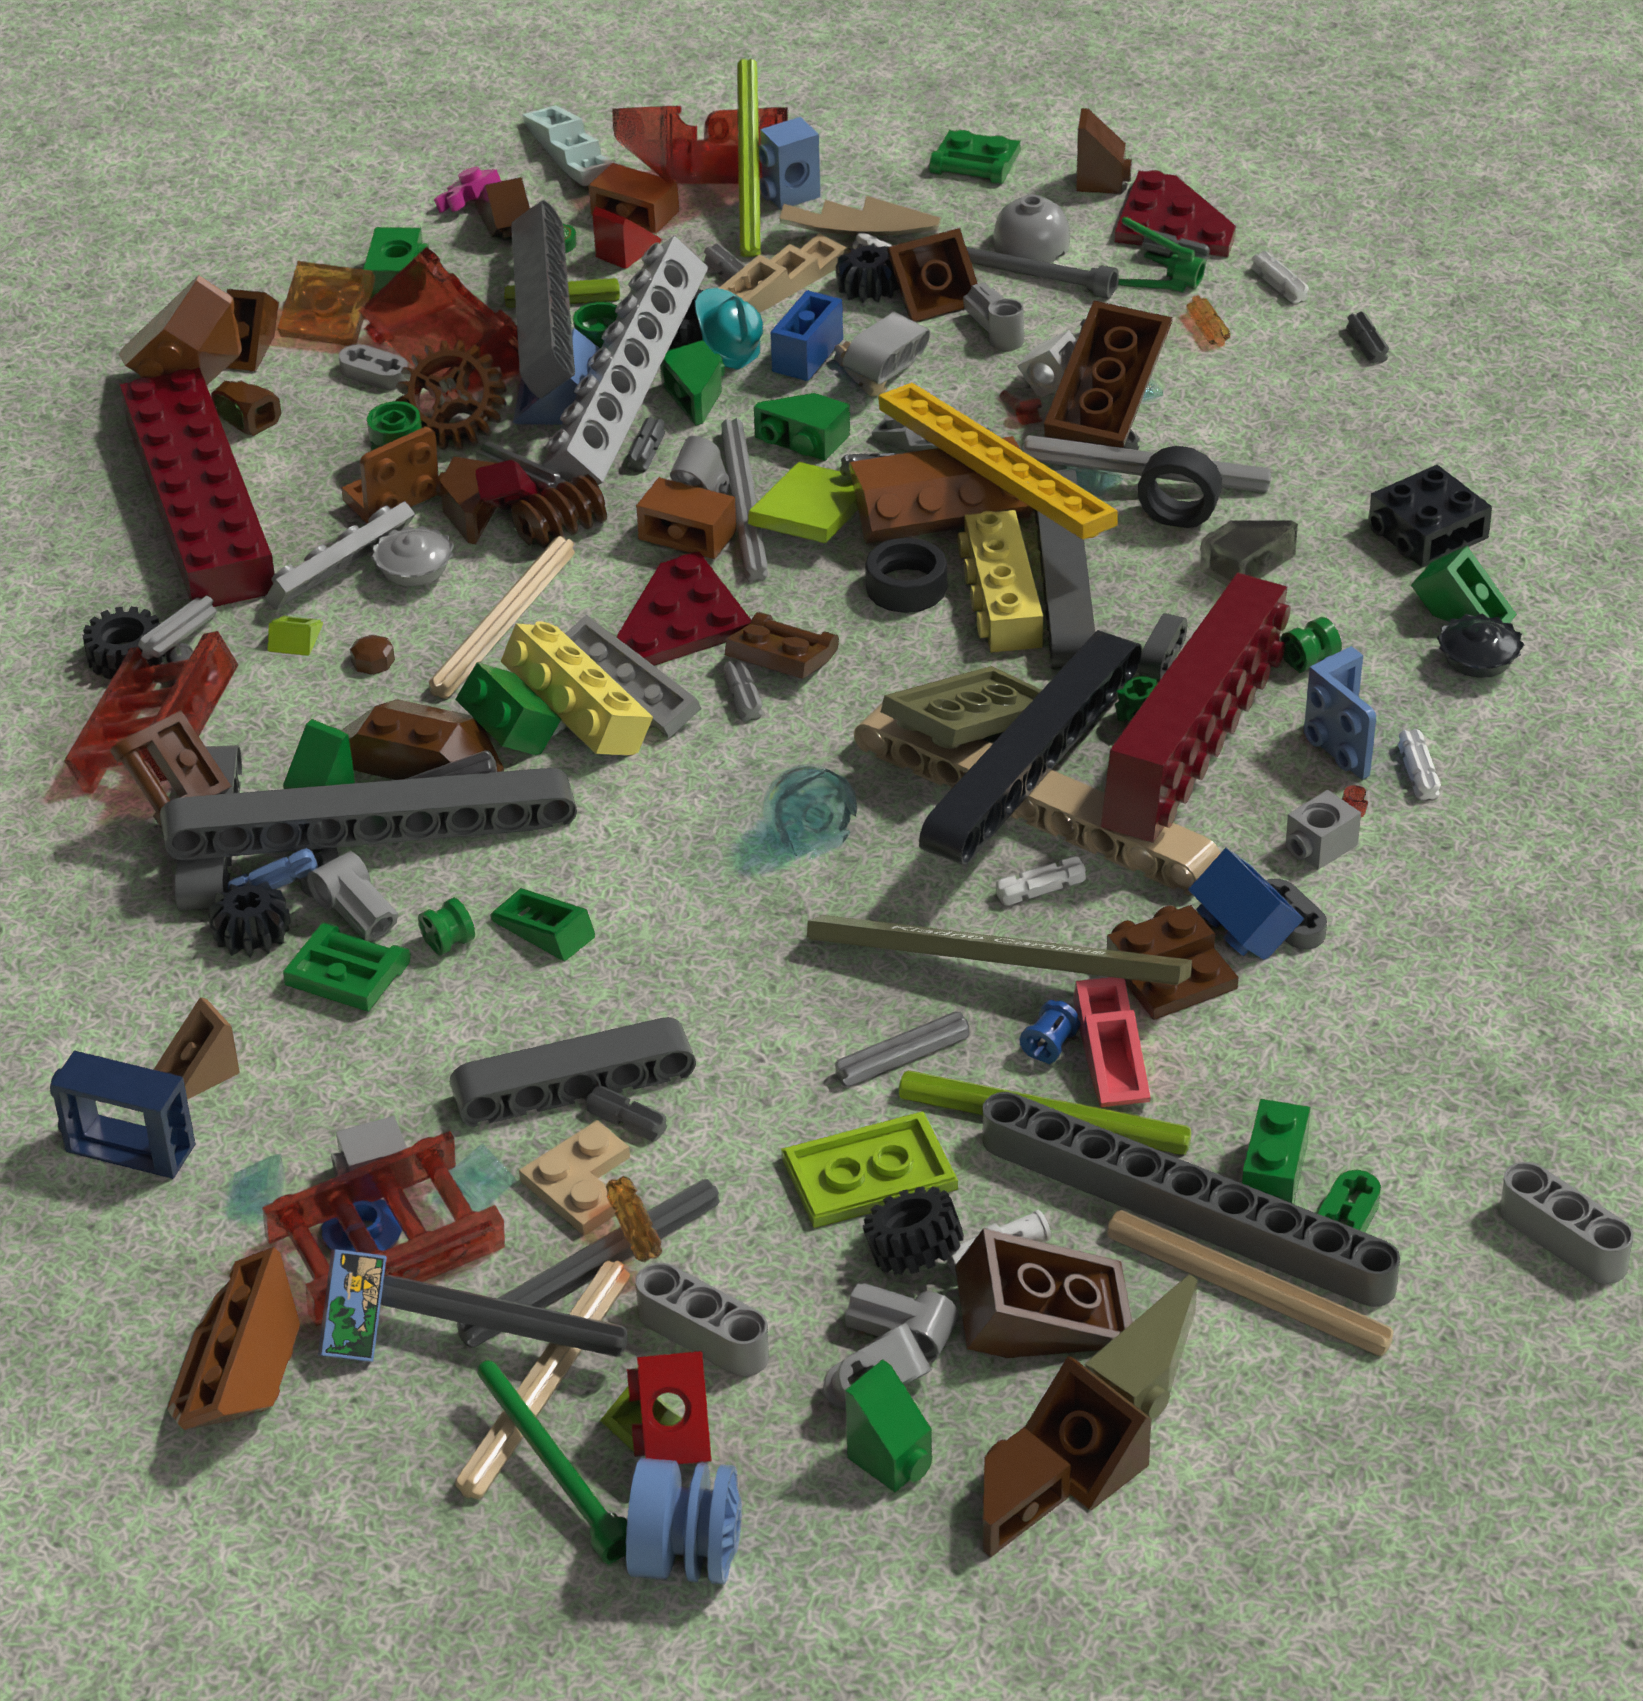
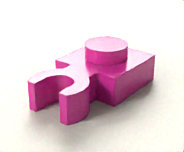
[434,166,501,213]

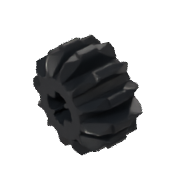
[835,243,899,303]
[208,880,291,958]

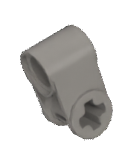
[670,436,730,495]
[823,1323,932,1410]

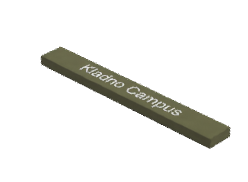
[807,915,1192,985]

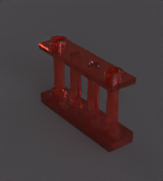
[64,631,238,794]
[262,1131,505,1327]

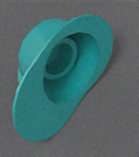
[694,288,763,370]

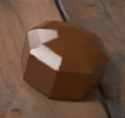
[350,634,395,675]

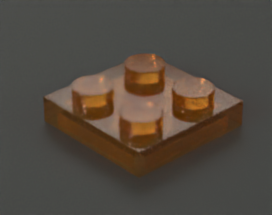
[277,261,376,346]

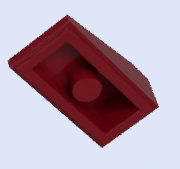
[475,460,542,510]

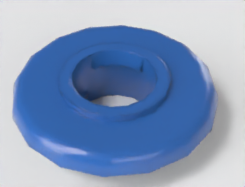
[322,1197,403,1255]

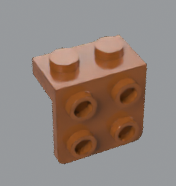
[341,427,439,524]

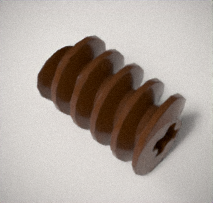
[511,474,607,548]

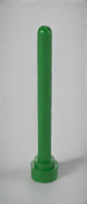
[477,1360,627,1564]

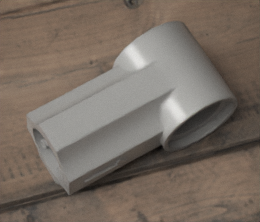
[963,282,1024,351]
[307,851,398,942]
[845,1283,960,1362]

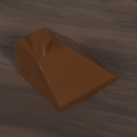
[887,228,978,322]

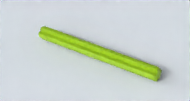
[737,59,761,257]
[899,1070,1192,1155]

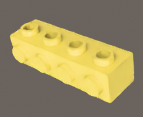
[957,510,1043,653]
[500,621,653,755]

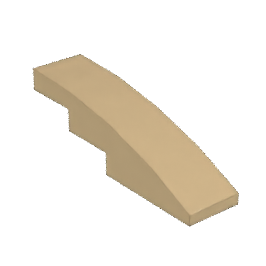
[779,196,941,236]
[719,233,846,312]

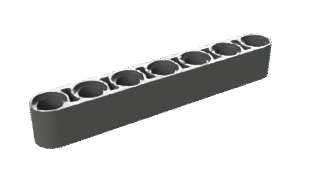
[1034,469,1095,669]

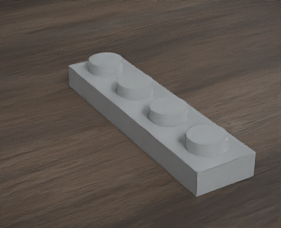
[265,501,415,610]
[565,615,702,738]

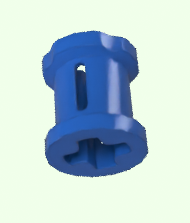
[1019,1000,1081,1064]

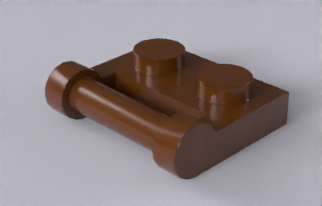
[724,612,839,679]
[110,711,232,828]

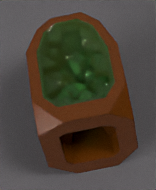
[211,381,282,436]

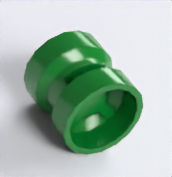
[1280,616,1342,673]

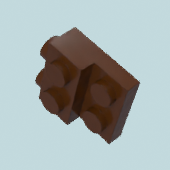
[1107,905,1239,1020]

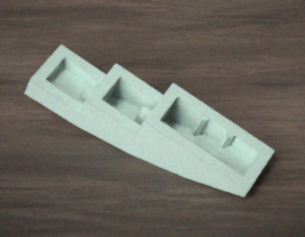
[522,105,616,186]

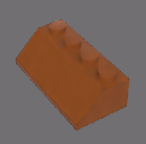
[849,436,1034,544]

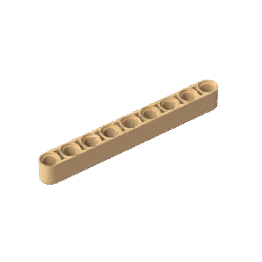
[854,703,1221,895]

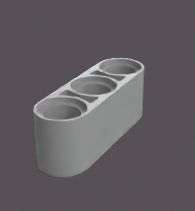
[843,312,931,384]
[1499,1162,1634,1284]
[635,1263,769,1376]

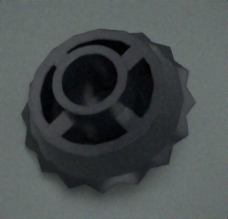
[1436,613,1525,678]

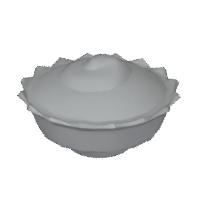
[371,525,454,586]

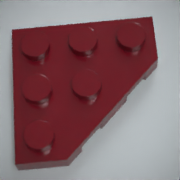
[1114,170,1236,257]
[616,551,752,666]

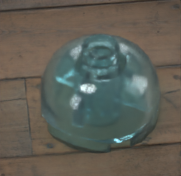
[762,764,858,859]

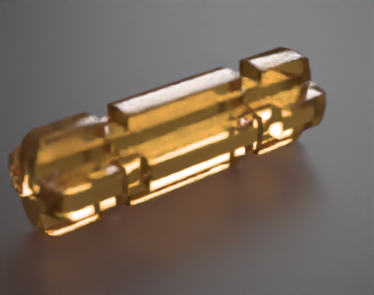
[606,1176,662,1263]

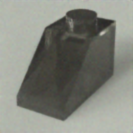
[1200,520,1298,586]

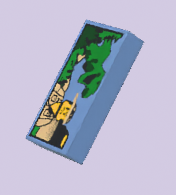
[318,1249,387,1362]

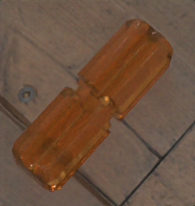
[1186,295,1231,347]

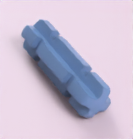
[228,848,318,890]

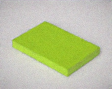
[748,462,858,543]
[781,1111,958,1228]

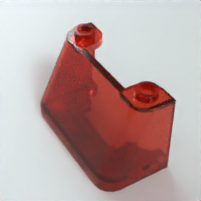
[612,106,788,184]
[358,247,520,400]

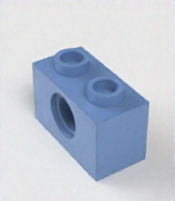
[758,117,821,210]

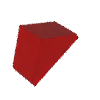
[592,206,662,269]

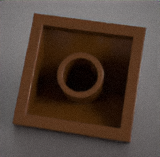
[1025,1356,1151,1510]

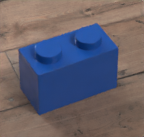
[770,290,843,381]
[1188,848,1304,960]

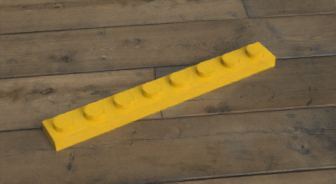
[878,382,1118,540]

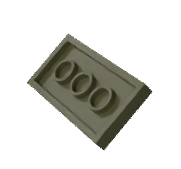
[880,666,1042,748]

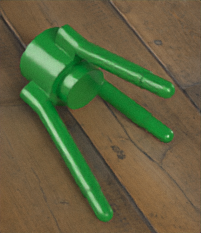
[1118,217,1206,293]

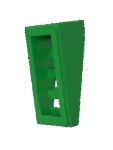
[490,888,595,962]

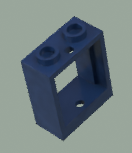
[50,1050,196,1179]

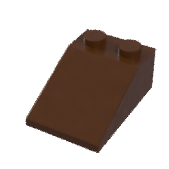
[955,1228,1133,1358]

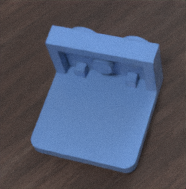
[1303,646,1376,780]

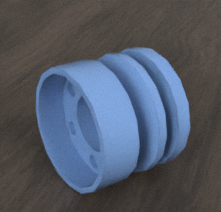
[626,1458,742,1585]

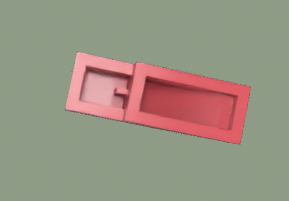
[1073,977,1151,1107]

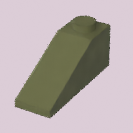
[1085,1274,1198,1419]

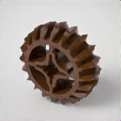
[396,340,507,450]

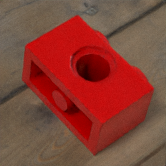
[627,1351,712,1464]

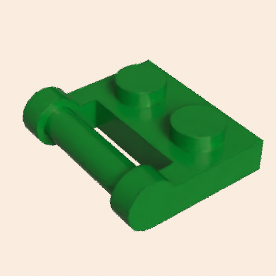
[929,130,1021,184]
[283,923,411,1012]

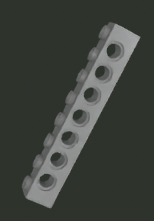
[542,236,708,485]

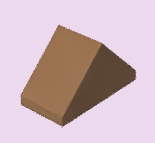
[153,997,240,1100]

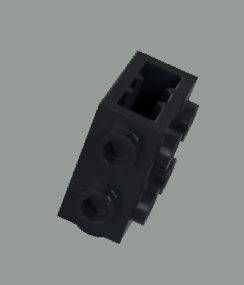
[1368,464,1492,568]

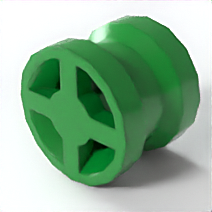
[418,897,475,956]

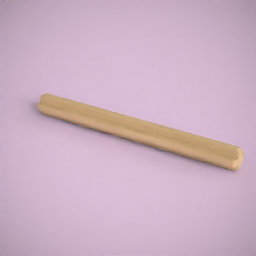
[429,536,575,699]
[1107,1210,1394,1356]
[455,1261,630,1500]

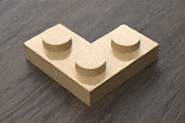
[519,1120,630,1236]

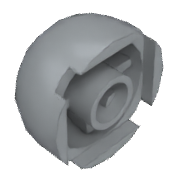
[993,194,1070,263]

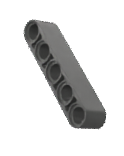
[175,745,242,911]
[449,1017,696,1127]

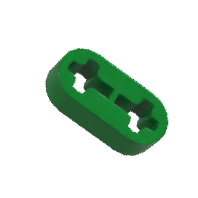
[1317,1170,1381,1232]

